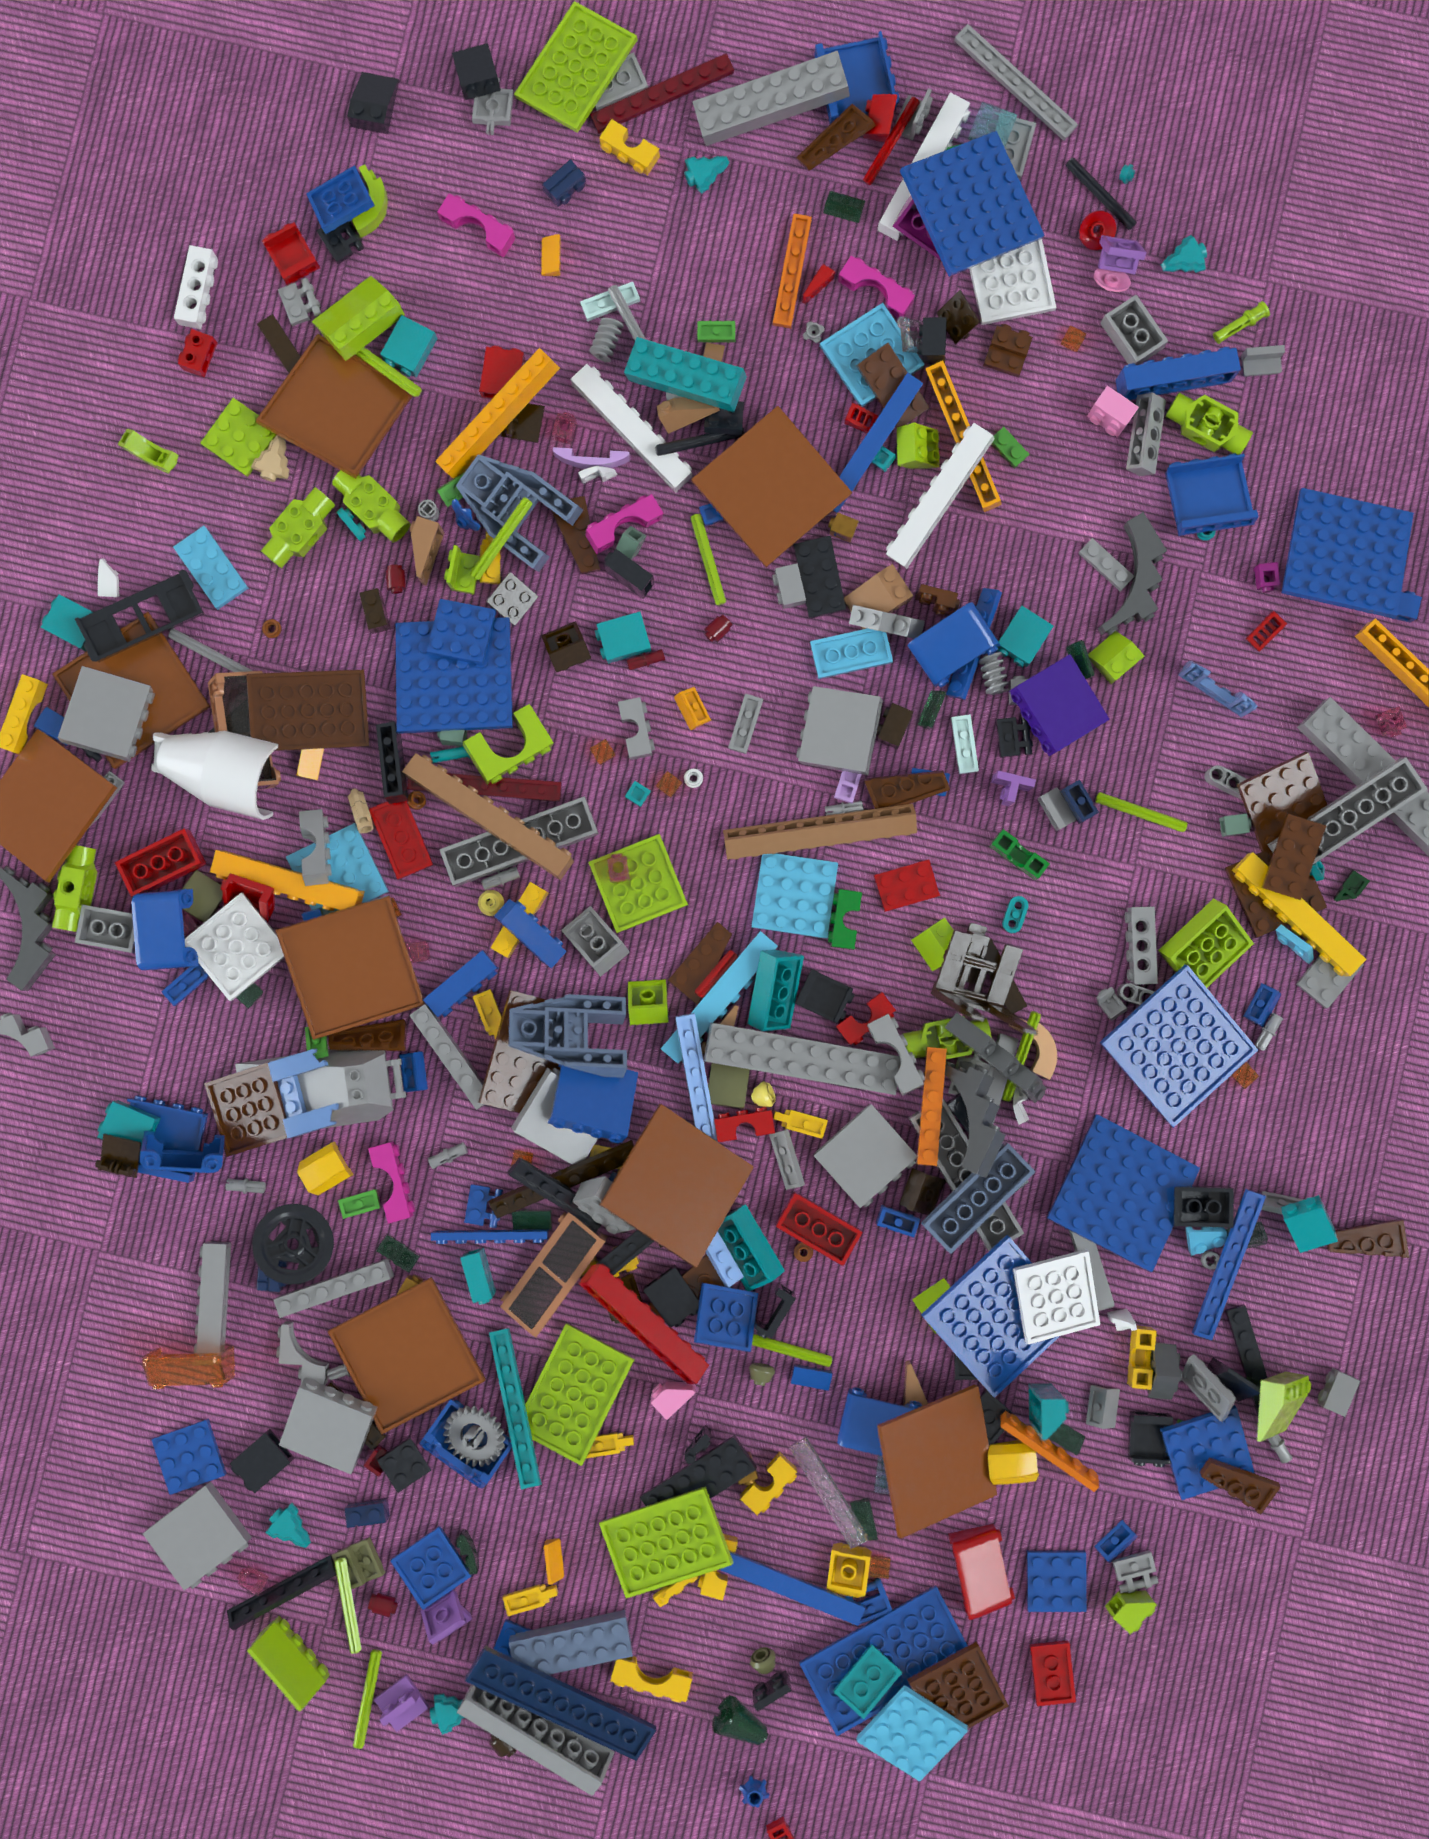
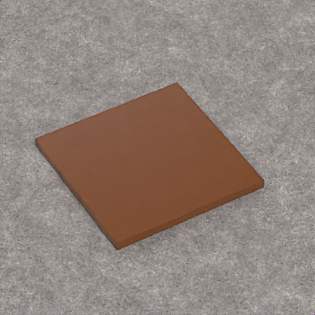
[256,334,412,479]
[691,406,852,568]
[52,612,211,769]
[0,729,118,882]
[276,895,425,1040]
[599,1104,754,1268]
[327,1277,486,1435]
[877,1384,997,1539]

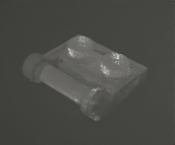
[897,316,923,353]

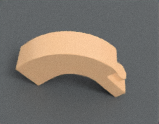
[1009,1018,1057,1080]

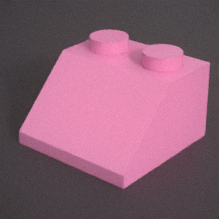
[651,1382,696,1420]

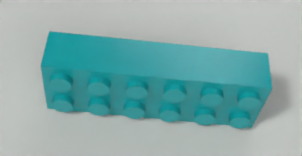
[624,337,747,412]

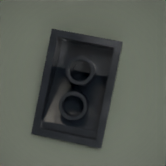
[347,72,399,134]
[1174,1186,1234,1228]
[1207,1357,1260,1402]

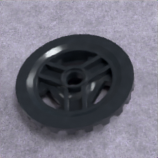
[252,1204,334,1285]

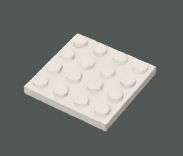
[969,239,1056,325]
[185,892,285,1001]
[1013,1249,1100,1344]

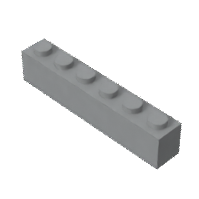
[409,1004,484,1110]
[194,1241,231,1362]
[274,1258,394,1318]

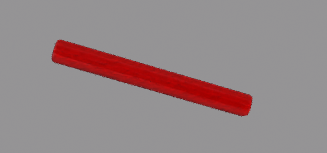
[863,97,920,185]

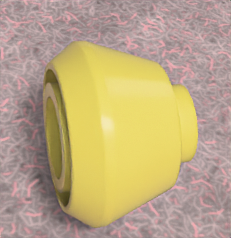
[478,890,504,916]
[751,1081,775,1107]

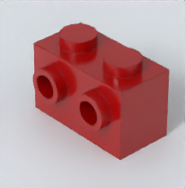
[178,329,218,378]

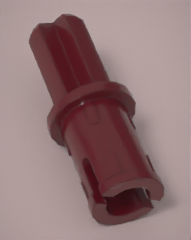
[627,649,665,670]

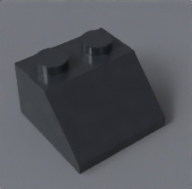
[918,317,946,365]

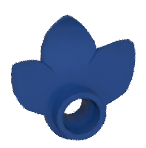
[452,498,481,531]

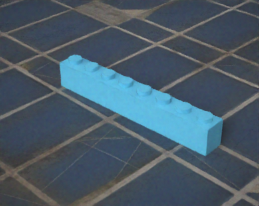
[661,931,778,1063]

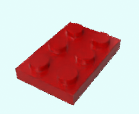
[874,859,940,912]
[1030,1640,1076,1706]

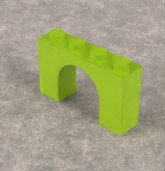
[463,704,553,784]

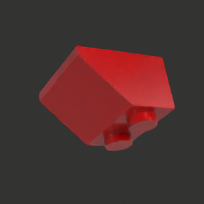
[863,94,897,143]

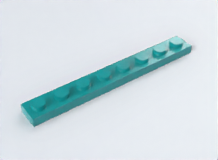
[489,1328,541,1489]

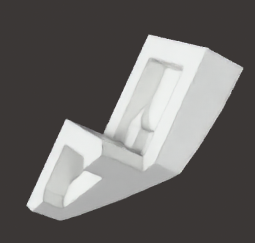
[578,466,617,484]
[98,559,119,597]
[1013,1087,1029,1124]
[1107,1309,1137,1331]

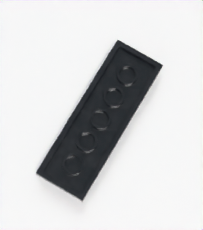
[640,1435,757,1506]

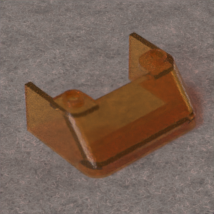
[142,1346,235,1389]

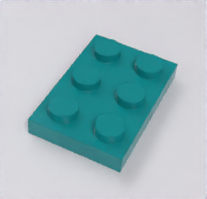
[833,1644,902,1719]

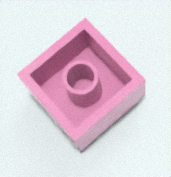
[1087,386,1139,437]

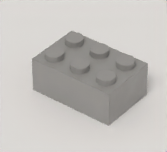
[1100,295,1168,365]
[75,905,135,953]
[572,1176,635,1234]

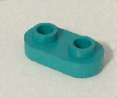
[336,508,366,542]
[1002,896,1029,933]

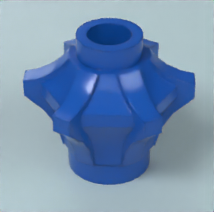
[739,1775,770,1808]

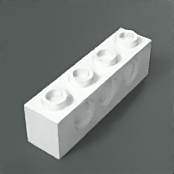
[174,245,218,329]

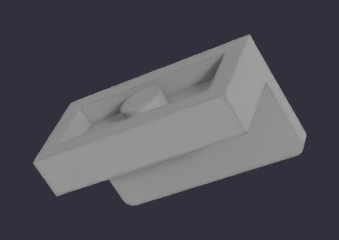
[1241,345,1285,377]
[1037,788,1076,832]
[1086,1385,1120,1429]

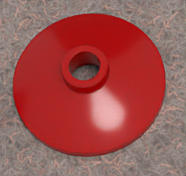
[1079,210,1116,250]

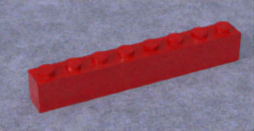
[578,1264,709,1384]

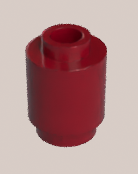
[385,564,406,594]
[704,614,732,643]
[368,1593,398,1618]

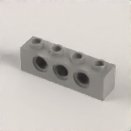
[1126,393,1166,476]
[1125,907,1158,985]

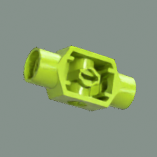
[1165,392,1253,455]
[332,470,411,543]
[261,487,335,569]
[52,845,98,932]
[903,1016,992,1059]

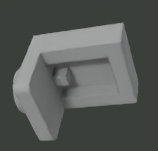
[1096,987,1127,1021]

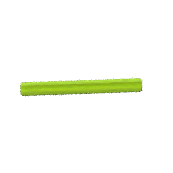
[355,347,422,397]
[470,497,532,580]
[690,514,726,605]
[1095,792,1187,832]
[1002,1011,1041,1102]
[752,1334,832,1367]
[335,1558,361,1654]
[353,1649,382,1749]

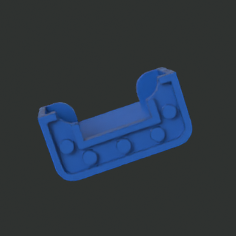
[907,602,1000,688]
[131,889,199,971]
[140,1131,225,1173]
[837,1387,923,1456]
[419,1399,512,1489]

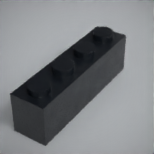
[376,721,409,804]

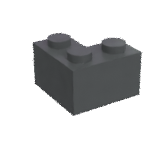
[1147,1343,1183,1400]

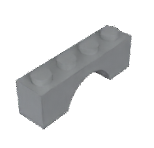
[299,809,332,886]
[867,1014,925,1096]

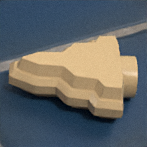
[251,435,290,482]
[348,788,374,834]

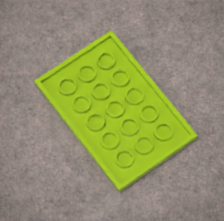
[514,1,638,133]
[525,1323,635,1466]
[599,1487,733,1598]

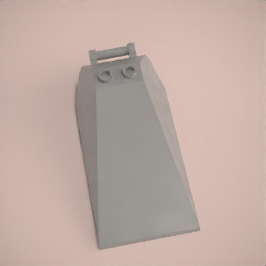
[235,1050,406,1128]

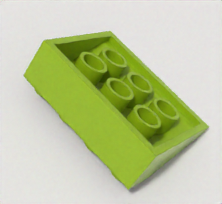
[312,276,405,361]
[1158,898,1254,988]
[1257,1372,1311,1442]
[247,1616,330,1712]

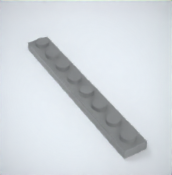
[954,24,1078,141]

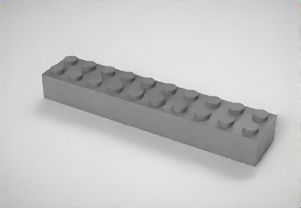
[1297,697,1429,856]
[703,1022,901,1095]

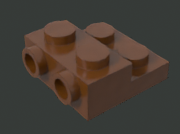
[983,324,1033,378]
[915,584,960,617]

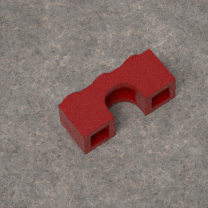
[835,992,896,1046]
[714,1107,775,1142]

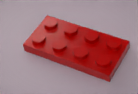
[369,801,434,880]

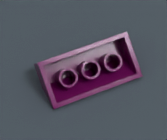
[892,195,941,260]

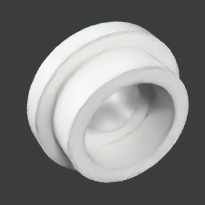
[684,769,703,788]

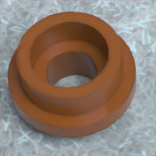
[262,619,282,638]
[407,791,426,810]
[794,1242,813,1262]

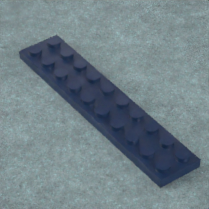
[465,1645,657,1761]

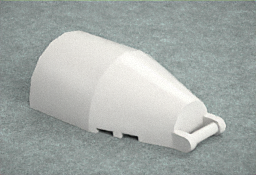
[151,731,278,820]

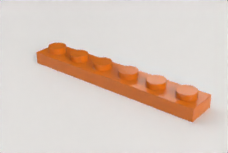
[773,213,812,329]
[917,1047,947,1166]
[1001,1411,1099,1492]

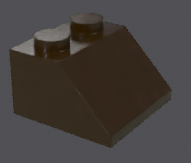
[541,621,591,673]

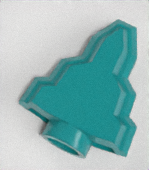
[684,156,730,194]
[1160,235,1207,273]
[265,1503,311,1548]
[430,1693,465,1735]

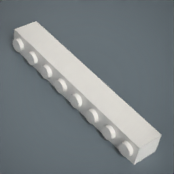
[878,92,971,241]
[571,364,692,493]
[886,423,994,569]

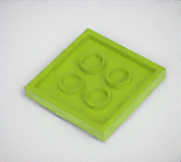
[200,398,277,477]

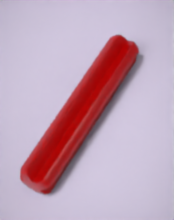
[695,950,738,998]

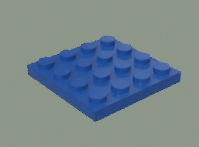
[1160,1405,1255,1500]

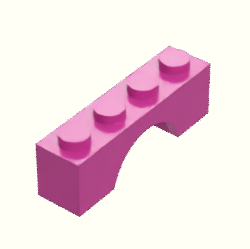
[437,193,515,258]
[838,256,915,321]
[585,494,664,554]
[368,1141,415,1224]

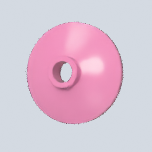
[1094,268,1131,292]

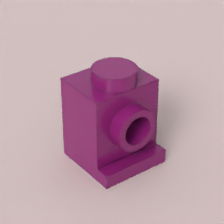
[1253,562,1280,593]

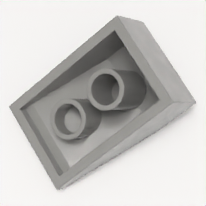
[561,906,630,977]

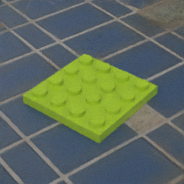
[589,834,688,933]

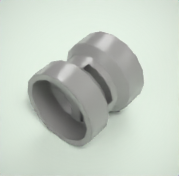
[418,500,440,522]

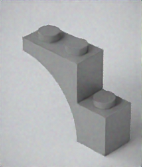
[849,605,925,638]
[0,1012,55,1057]
[276,1321,329,1385]

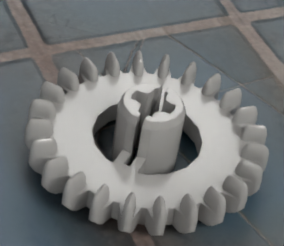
[443,1406,505,1467]

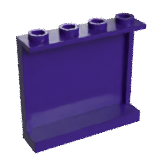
[1009,654,1110,756]

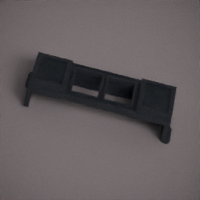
[75,570,204,662]

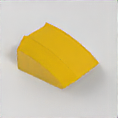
[297,1142,354,1195]
[988,1440,1039,1485]
[827,1542,872,1598]

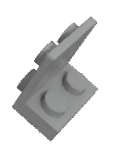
[893,88,933,141]

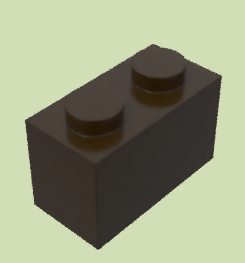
[359,588,391,634]
[876,703,914,749]

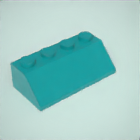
[747,950,804,1032]
[718,1204,785,1291]
[1028,1383,1069,1440]

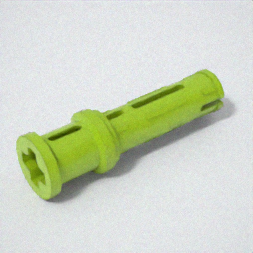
[1213,301,1270,344]

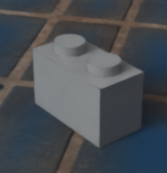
[772,563,806,609]
[1318,1368,1360,1417]

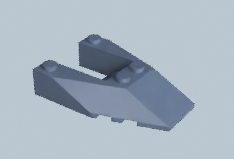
[456,454,583,572]
[509,994,627,1078]

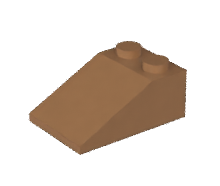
[410,516,444,586]
[844,564,913,630]

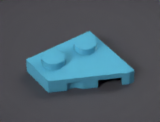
[1276,925,1314,964]
[1185,1227,1227,1256]

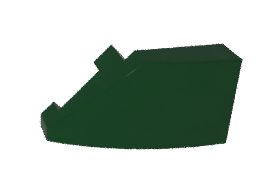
[1333,869,1370,902]

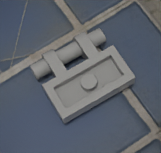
[278,278,321,326]
[1112,1550,1159,1593]

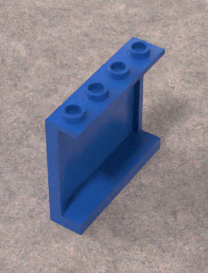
[814,31,900,124]
[1165,453,1259,536]
[548,1064,638,1143]
[127,1095,208,1183]

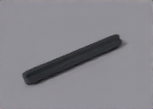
[1066,157,1137,230]
[655,426,745,456]

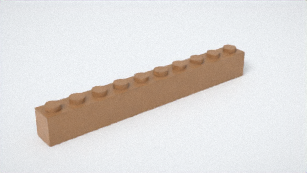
[402,753,574,881]
[723,804,917,859]

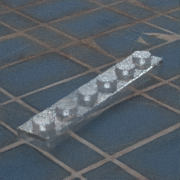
[789,1436,869,1549]

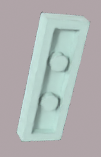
[580,282,640,322]
[951,714,979,774]

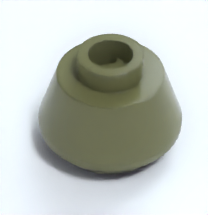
[749,1363,775,1386]
[750,1647,775,1674]

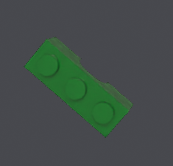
[989,829,1050,880]
[828,889,862,950]

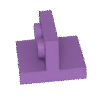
[1098,235,1147,274]
[991,771,1036,806]
[420,1589,472,1645]
[374,1674,429,1732]

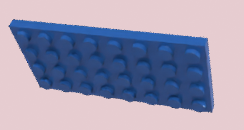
[799,1585,968,1736]

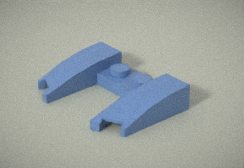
[1178,661,1257,717]
[268,1049,339,1138]

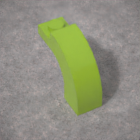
[352,164,388,238]
[117,429,179,474]

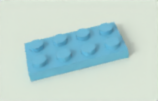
[173,526,249,610]
[810,628,893,679]

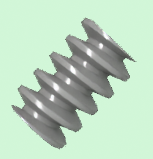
[589,318,624,362]
[979,652,1010,695]

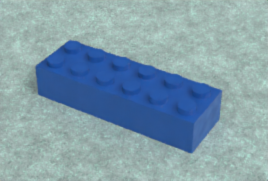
[1115,347,1241,401]

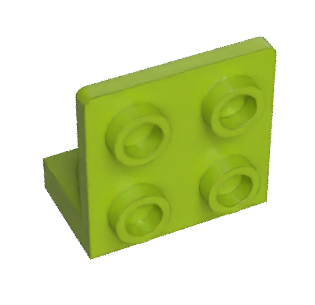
[444,545,480,595]

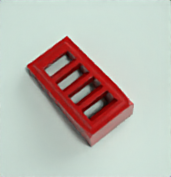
[802,264,835,304]
[844,403,879,433]
[1246,611,1287,652]
[766,1816,795,1839]

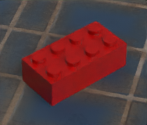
[115,828,207,897]
[775,1191,863,1266]

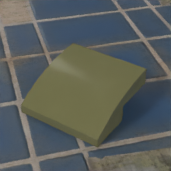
[182,870,223,923]
[708,1063,750,1109]
[331,1537,386,1589]

